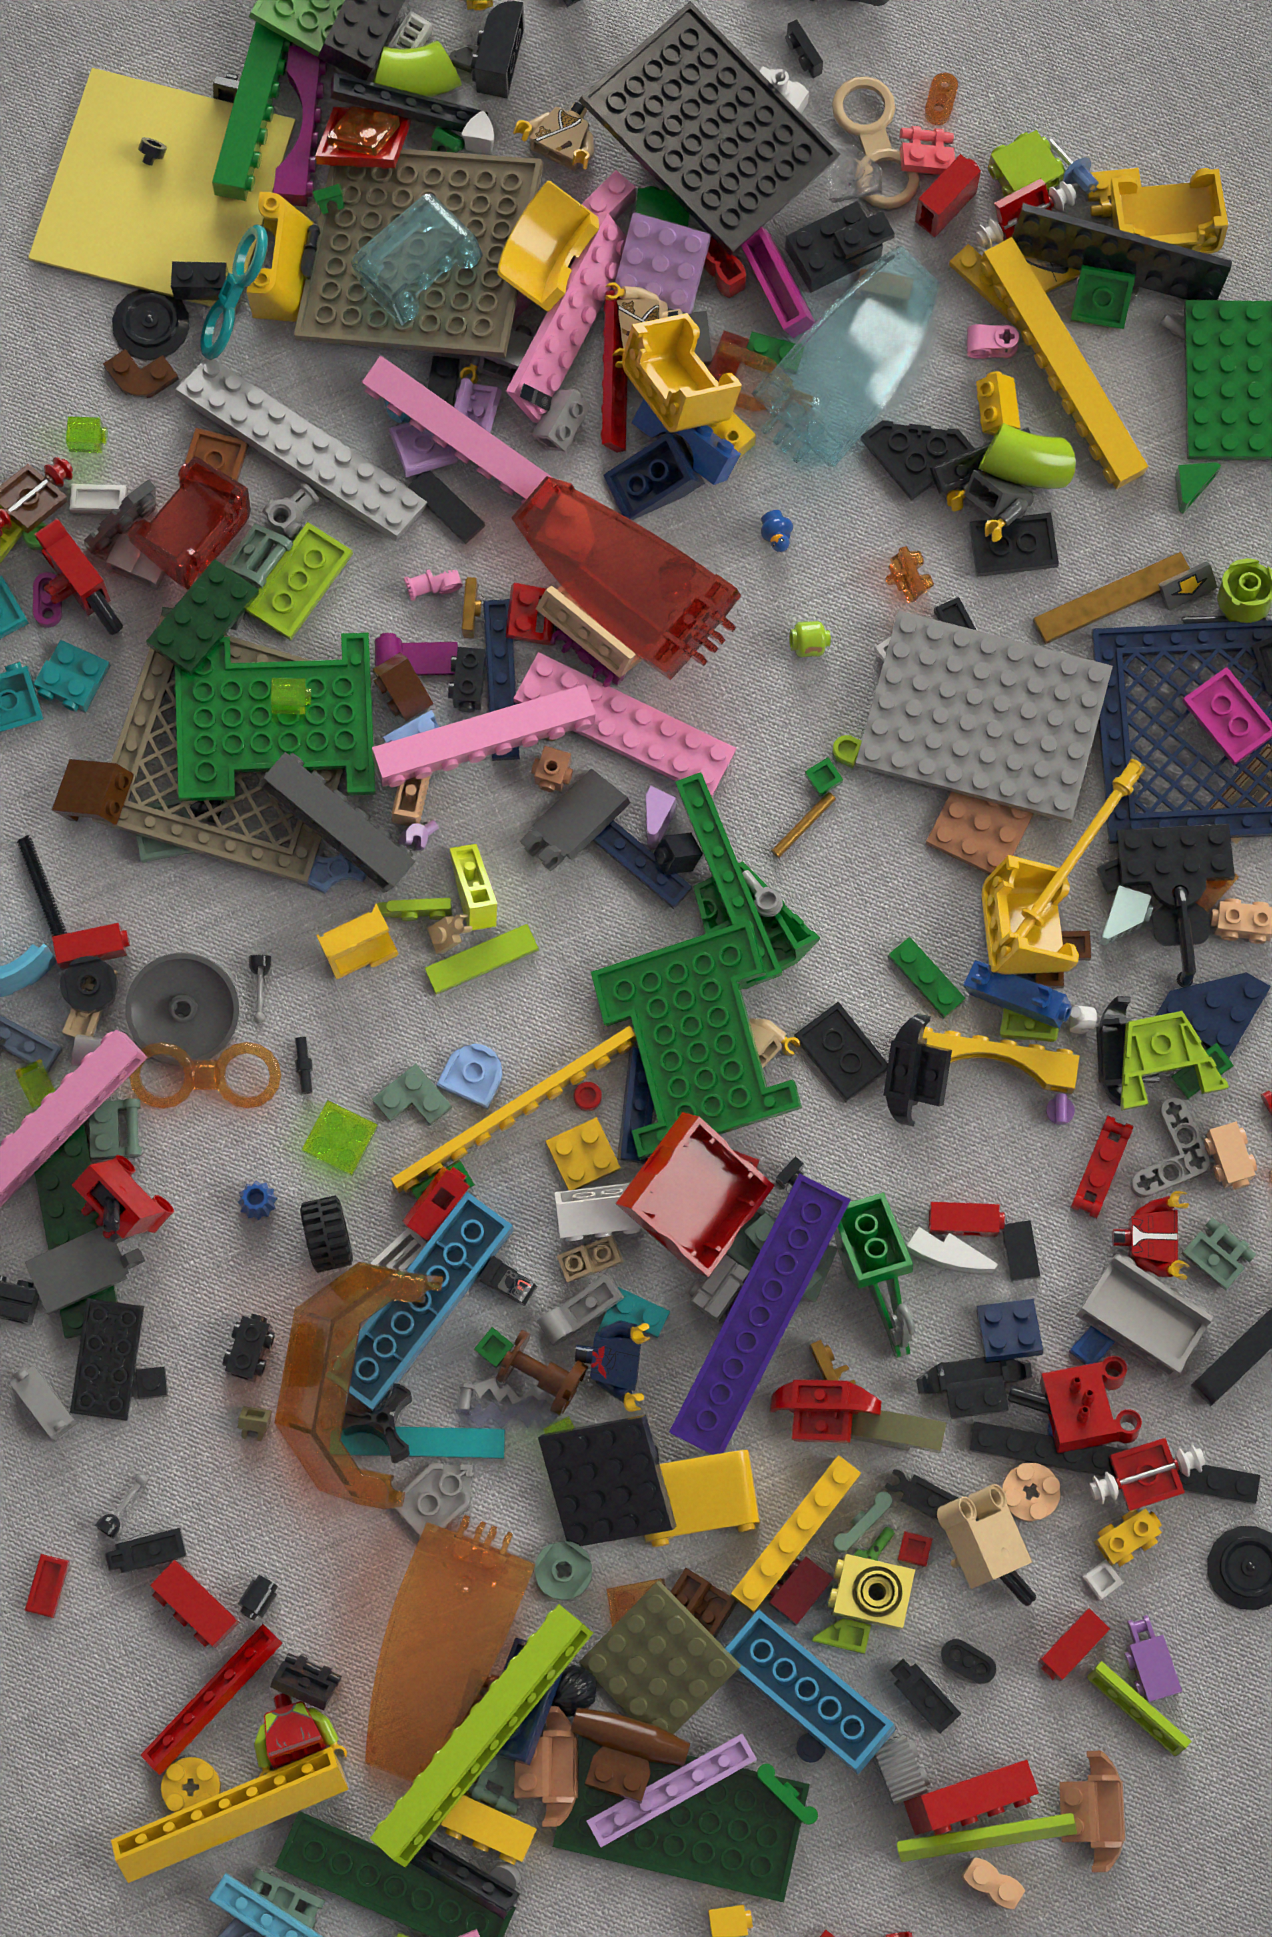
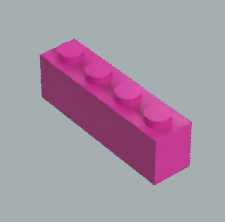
[742,227,816,338]

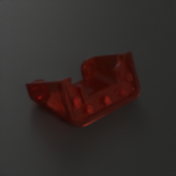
[128,456,251,590]

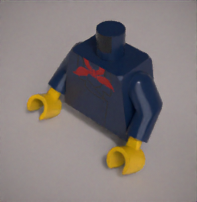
[575,1320,650,1412]

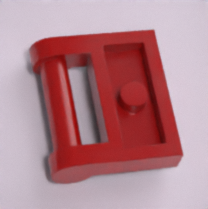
[505,582,555,645]

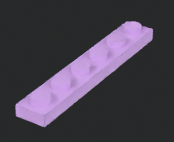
[587,1733,757,1847]

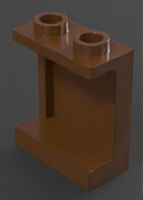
[52,759,134,825]

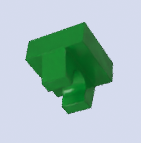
[431,127,465,153]
[313,184,344,214]

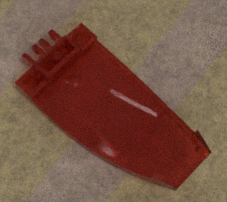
[511,476,741,680]

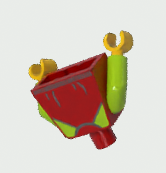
[254,1693,347,1777]

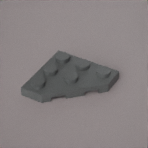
[84,479,156,554]

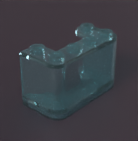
[351,193,483,326]

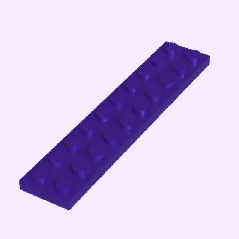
[669,1173,851,1455]

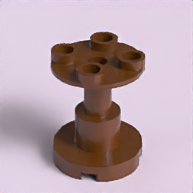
[496,1330,589,1416]

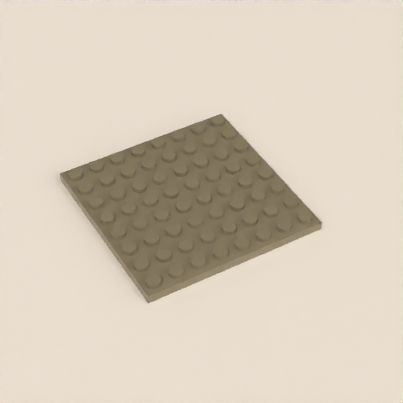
[294,149,544,358]

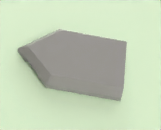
[388,1463,473,1545]

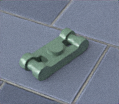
[833,1492,892,1553]
[250,1868,325,1928]

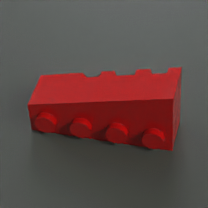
[903,1759,1039,1836]

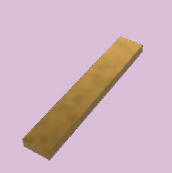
[1033,552,1190,644]

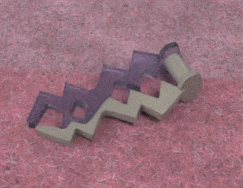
[456,1377,558,1431]

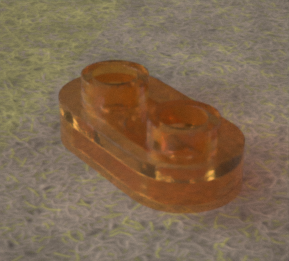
[925,72,958,125]

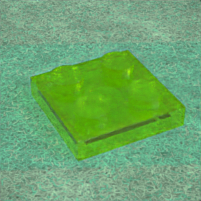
[301,1100,379,1177]

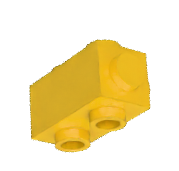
[976,371,1021,436]
[1094,1508,1162,1567]

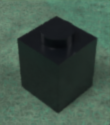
[653,832,703,875]

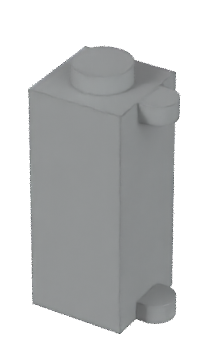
[10,1366,78,1441]

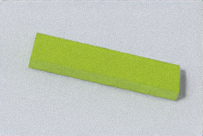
[425,924,539,995]
[1087,1661,1192,1756]

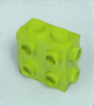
[988,129,1065,197]

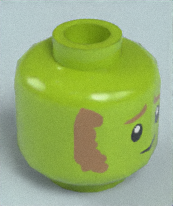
[789,621,831,658]

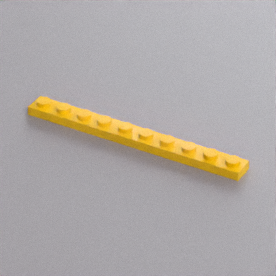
[391,1025,636,1193]

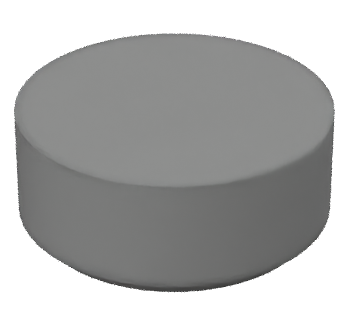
[490,1862,521,1889]

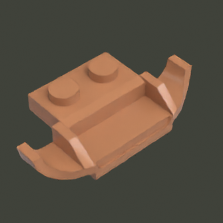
[514,1706,578,1827]
[1059,1751,1126,1872]

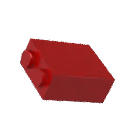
[915,154,981,238]

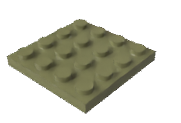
[579,1581,741,1735]

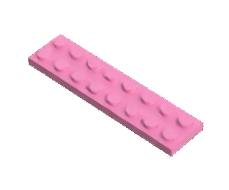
[506,212,627,423]
[513,652,736,797]

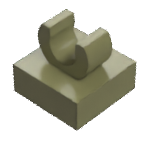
[237,1406,272,1441]

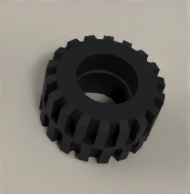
[300,1195,353,1273]

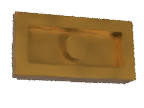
[809,1340,856,1384]

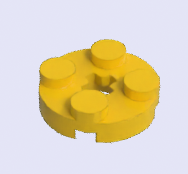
[161,1757,221,1812]

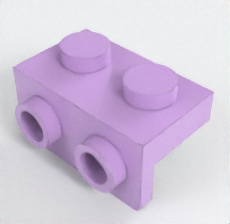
[454,378,502,433]

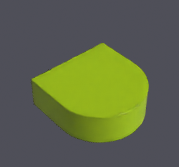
[832,735,862,768]

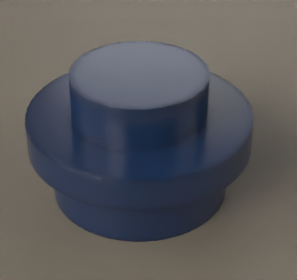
[796,1733,826,1763]

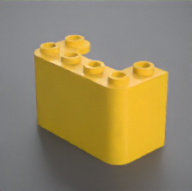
[622,313,742,433]

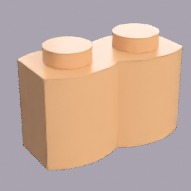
[961,1858,1025,1909]

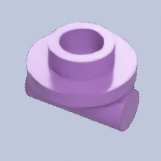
[1046,1094,1075,1125]

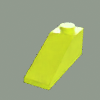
[449,844,497,931]

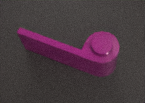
[374,633,458,676]

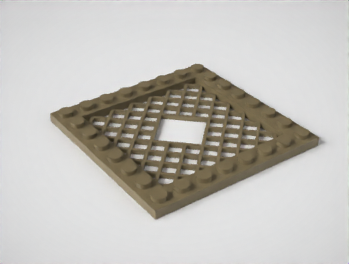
[92,616,373,885]

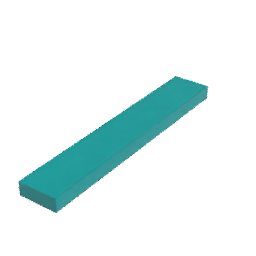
[330,1425,505,1459]

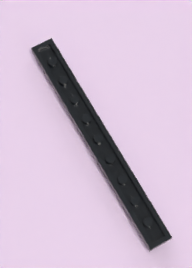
[969,1421,1260,1505]

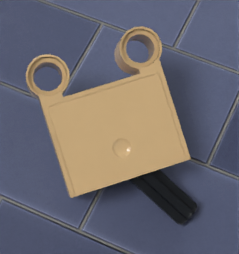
[937,1484,1036,1606]

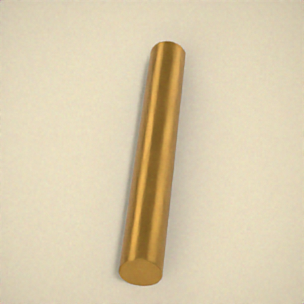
[771,792,836,858]

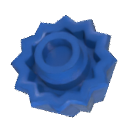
[237,1181,278,1220]

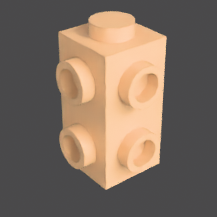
[1210,898,1272,944]
[1204,1121,1257,1190]

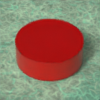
[574,1082,602,1111]

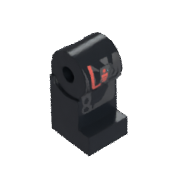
[479,1256,537,1306]

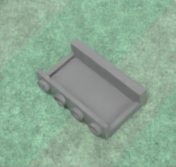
[1076,1254,1214,1380]

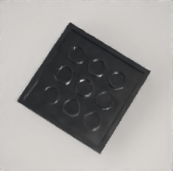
[538,1415,677,1548]

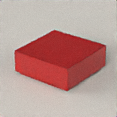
[897,1531,933,1568]

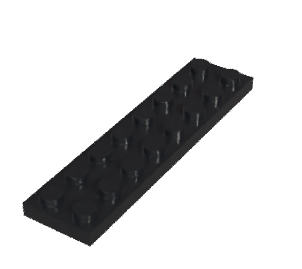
[1011,203,1232,300]

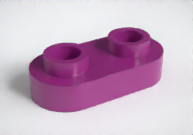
[33,572,62,628]

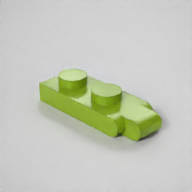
[377,898,452,921]

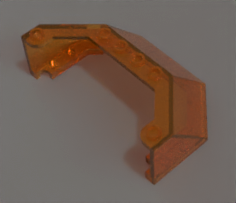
[274,1262,443,1509]

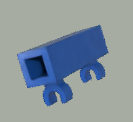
[963,960,1072,1029]

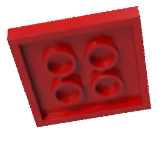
[315,107,412,169]

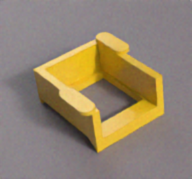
[316,904,399,980]

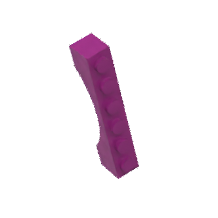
[273,46,327,207]

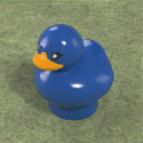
[761,510,793,552]

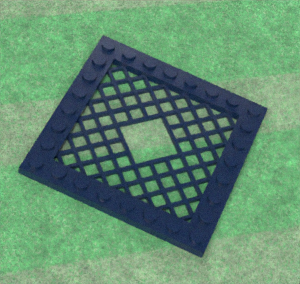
[1091,620,1272,844]

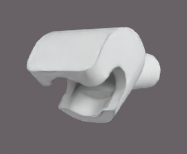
[1070,1005,1097,1034]

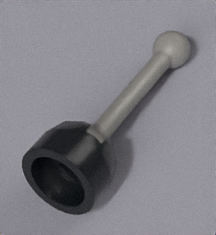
[249,955,271,1023]
[95,1474,148,1539]

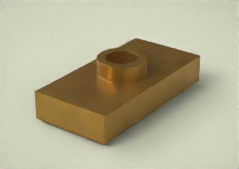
[462,577,481,639]

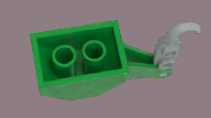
[834,1192,915,1358]

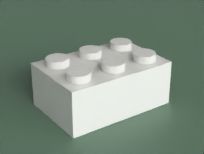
[555,1183,642,1241]

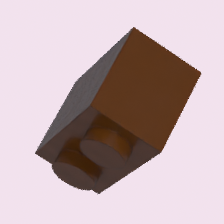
[372,652,434,721]

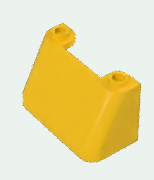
[1110,168,1228,254]
[247,191,314,322]
[982,855,1079,974]
[644,1450,760,1547]

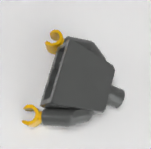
[460,325,534,384]
[947,470,1034,542]

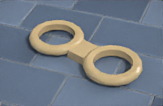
[832,76,919,209]

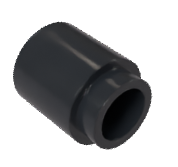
[238,1575,278,1621]

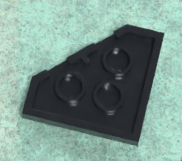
[860,420,975,501]

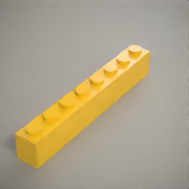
[111,1747,349,1883]

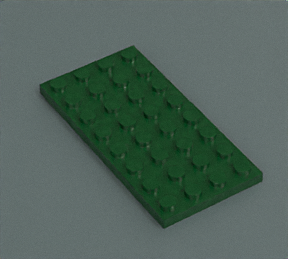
[552,1735,810,1903]

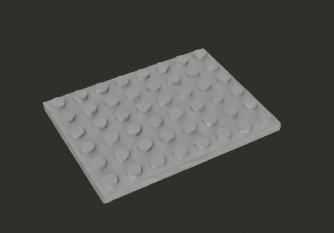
[855,610,1113,823]

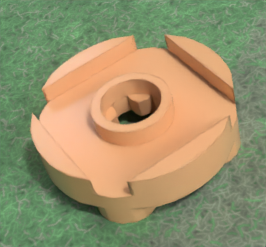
[1002,1463,1060,1522]

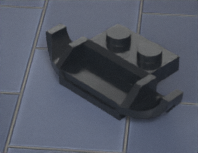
[1096,996,1160,1107]
[883,1013,952,1127]
[916,1357,1033,1419]

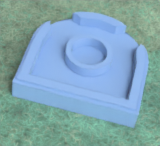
[436,1044,503,1110]

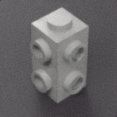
[531,388,590,451]

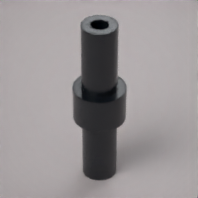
[295,1037,313,1094]

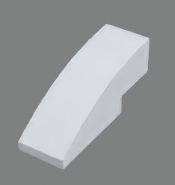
[906,1227,998,1273]

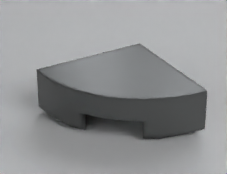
[449,45,479,73]

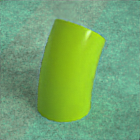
[373,40,462,97]
[979,423,1076,489]

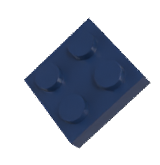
[976,1298,1043,1362]

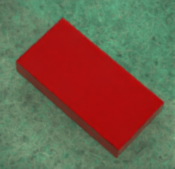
[24,1554,70,1618]

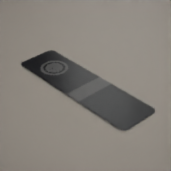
[520,383,552,411]

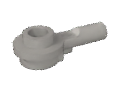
[742,870,783,917]

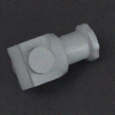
[262,483,319,538]

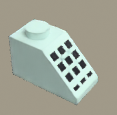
[1100,886,1154,945]

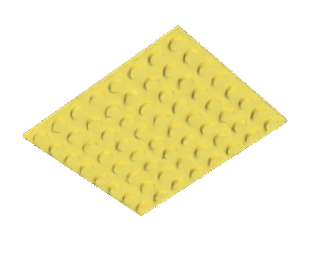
[28,68,296,310]

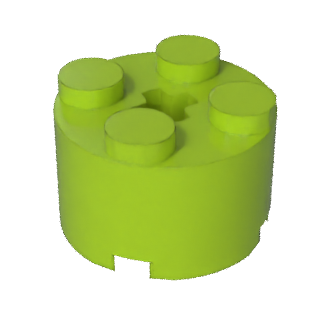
[1217,558,1272,623]

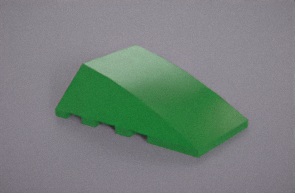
[693,861,820,989]

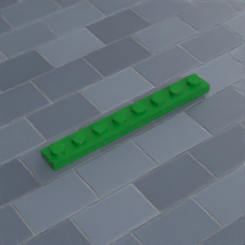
[675,772,782,985]

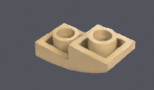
[557,1235,624,1283]

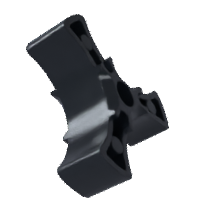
[342,1383,412,1463]

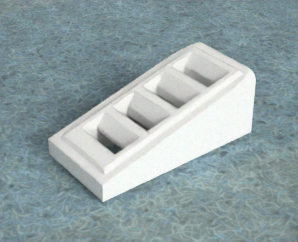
[388,11,433,49]

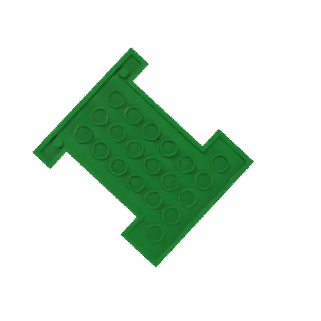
[175,632,375,801]
[591,920,802,1159]

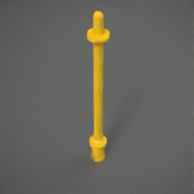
[1015,759,1146,938]

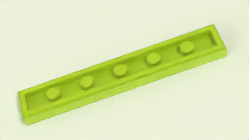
[897,1813,1077,1862]

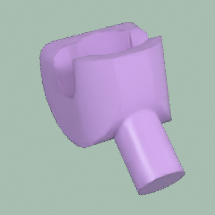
[398,820,439,851]

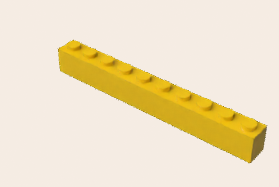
[980,237,1149,489]

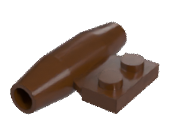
[570,1708,691,1804]

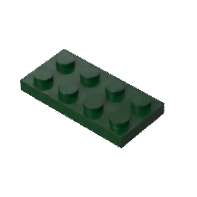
[146,559,259,676]

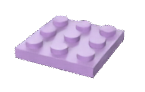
[613,212,711,314]

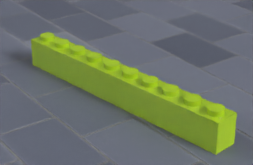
[370,1604,593,1867]

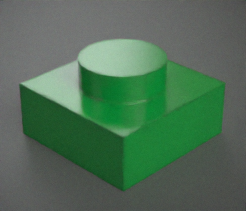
[804,757,843,797]
[474,1327,514,1368]

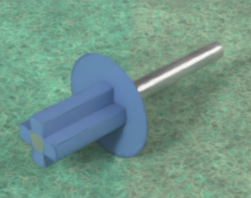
[1048,139,1099,194]

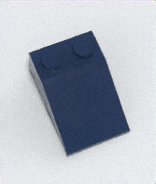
[603,433,705,522]

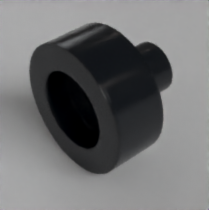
[138,137,167,165]

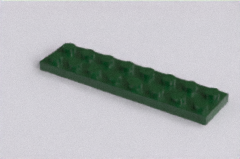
[24,1117,118,1339]
[275,1811,516,1937]

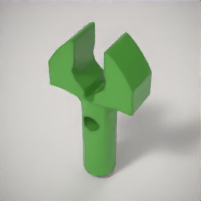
[853,1527,895,1561]

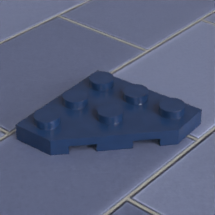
[1155,972,1271,1058]

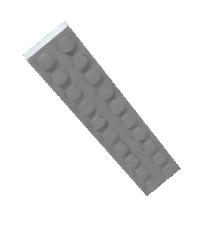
[175,358,427,542]

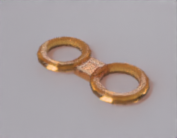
[129,1042,281,1109]

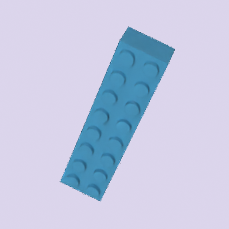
[326,1192,514,1412]

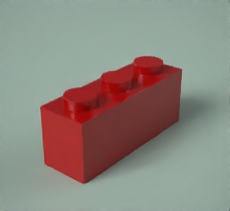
[150,1560,240,1648]

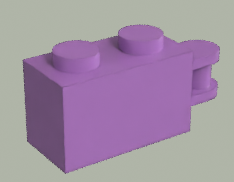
[1124,1615,1182,1702]

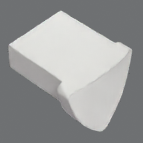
[462,111,494,155]

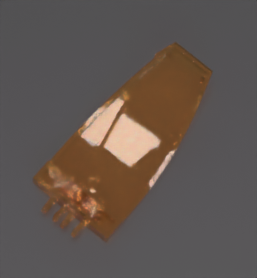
[365,1515,535,1782]

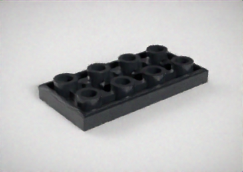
[70,1298,145,1421]

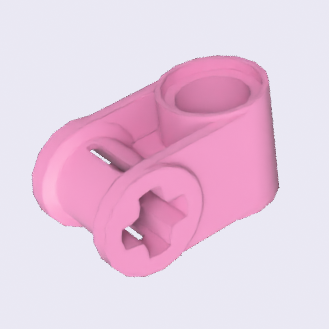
[967,324,1019,359]

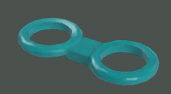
[200,224,268,360]

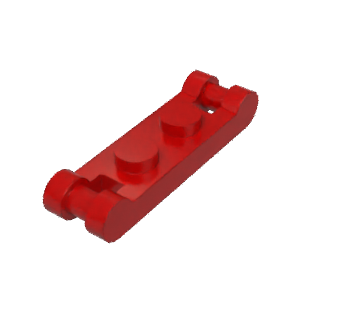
[1070,1115,1134,1219]

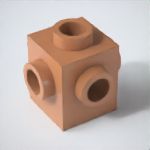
[531,746,573,793]

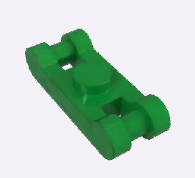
[757,1764,818,1825]

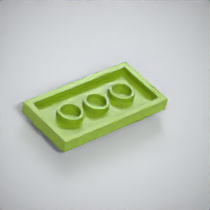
[245,522,353,641]

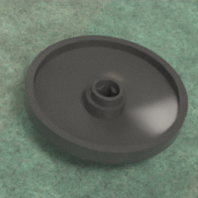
[125,952,239,1066]

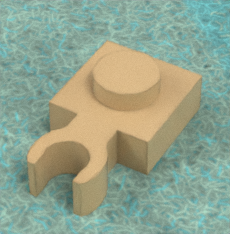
[428,914,472,954]

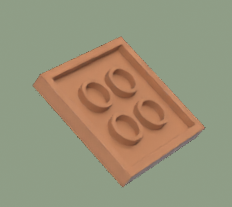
[926,792,1034,875]

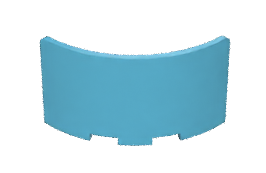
[0,944,57,997]

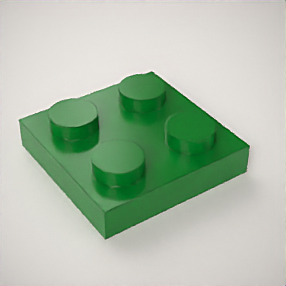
[1071,265,1135,329]

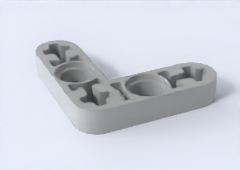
[1131,1097,1210,1198]

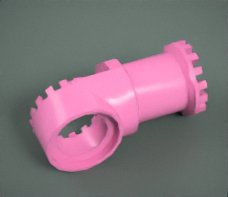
[404,569,463,601]

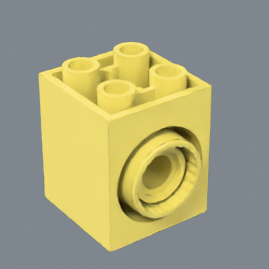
[827,1554,915,1630]

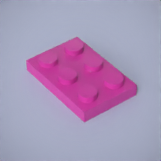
[1182,667,1272,766]

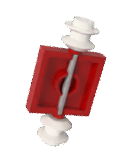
[975,178,1076,249]
[1089,1437,1205,1512]

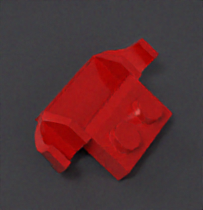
[770,1379,882,1443]

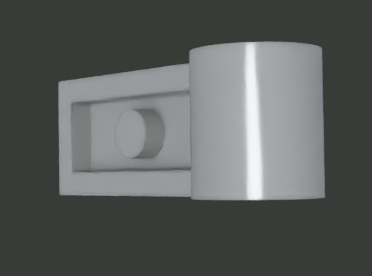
[537,1274,624,1346]

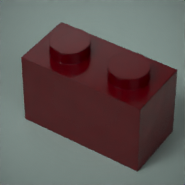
[768,1556,833,1626]

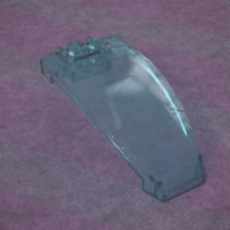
[751,246,940,467]

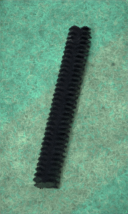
[17,835,67,937]

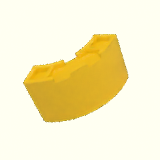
[497,181,599,312]

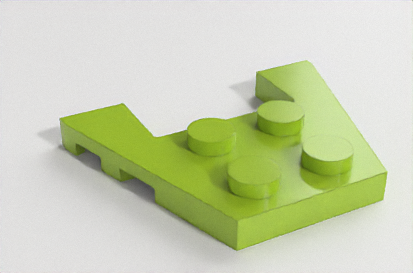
[1120,1011,1229,1111]

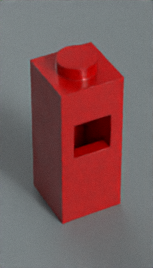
[52,923,130,970]
[402,1166,470,1241]
[928,1202,1005,1237]
[1038,1608,1110,1681]

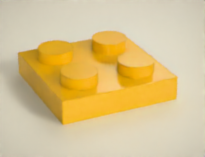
[545,1117,621,1191]

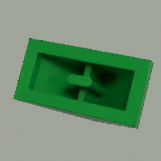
[1175,462,1221,514]

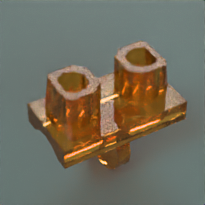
[885,546,934,603]

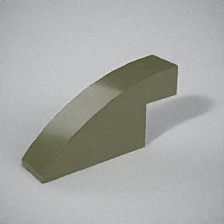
[851,1410,947,1454]

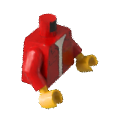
[1112,1191,1189,1280]

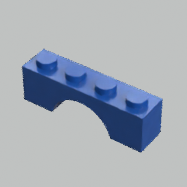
[631,399,741,485]

